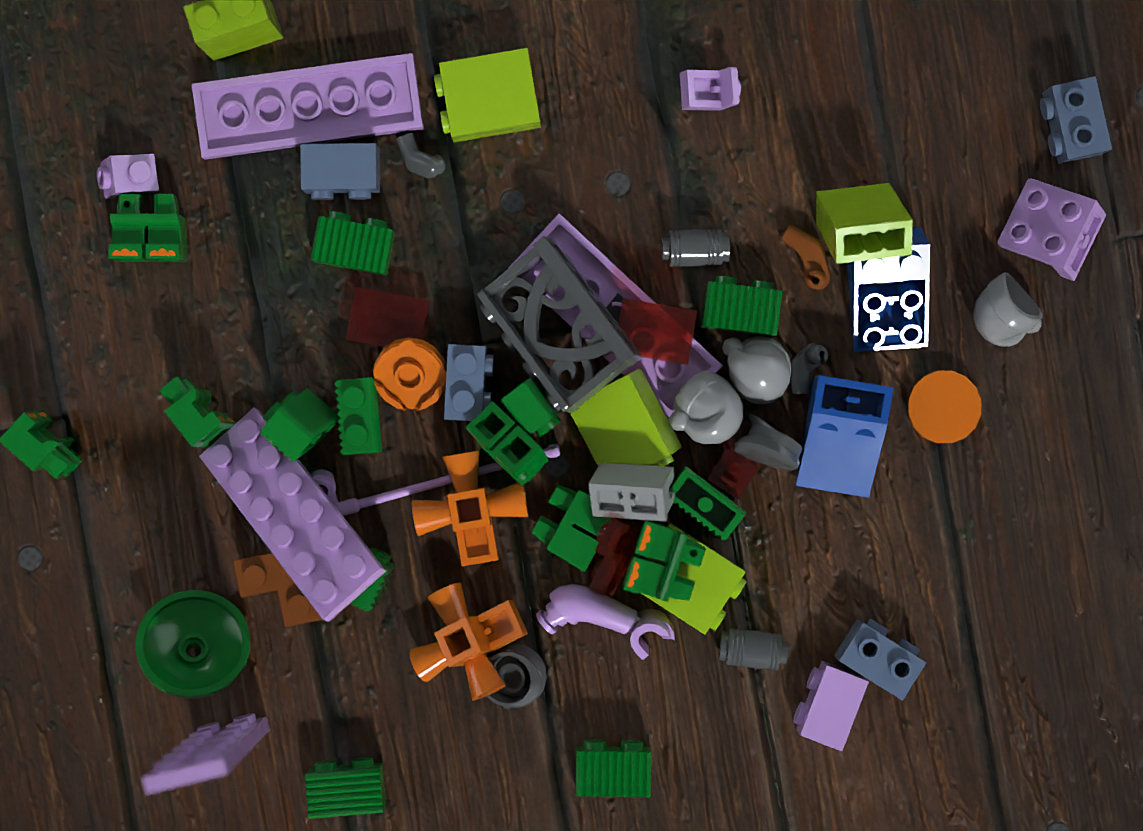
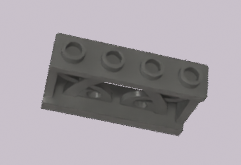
[477,236,643,413]

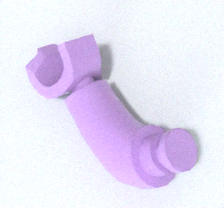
[536,584,675,660]

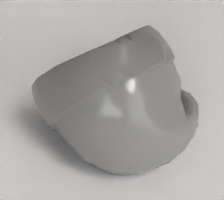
[973,272,1043,347]
[722,336,791,404]
[668,371,743,444]

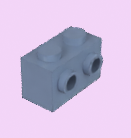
[1040,76,1112,164]
[300,143,380,200]
[444,344,494,421]
[834,618,926,701]

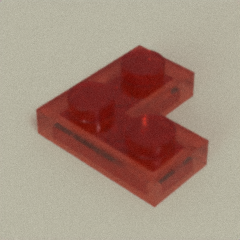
[589,517,640,597]

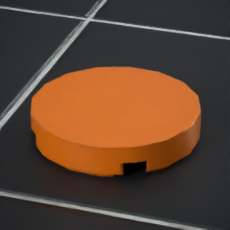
[373,337,447,411]
[906,370,981,443]

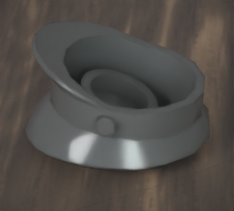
[733,414,803,471]
[486,644,547,709]

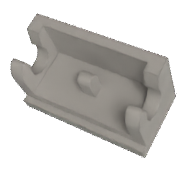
[588,463,675,521]

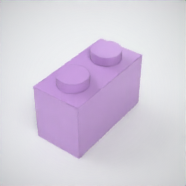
[793,660,869,751]

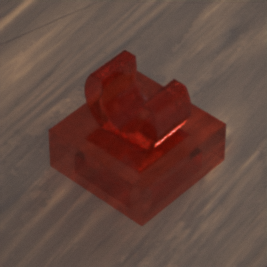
[706,448,758,499]

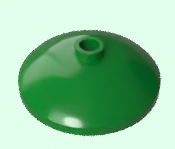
[136,590,250,699]

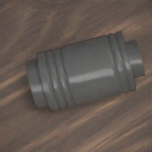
[660,229,730,267]
[719,628,789,671]

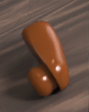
[781,224,830,290]

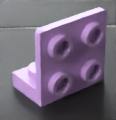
[998,178,1106,281]

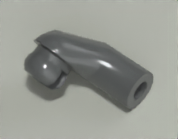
[396,133,446,178]
[791,343,828,394]

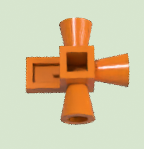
[412,450,529,566]
[409,583,528,701]

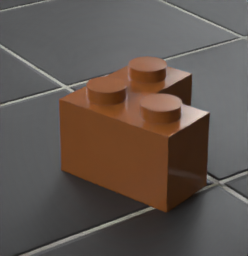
[233,552,323,627]

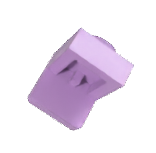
[680,67,741,110]
[97,154,159,199]

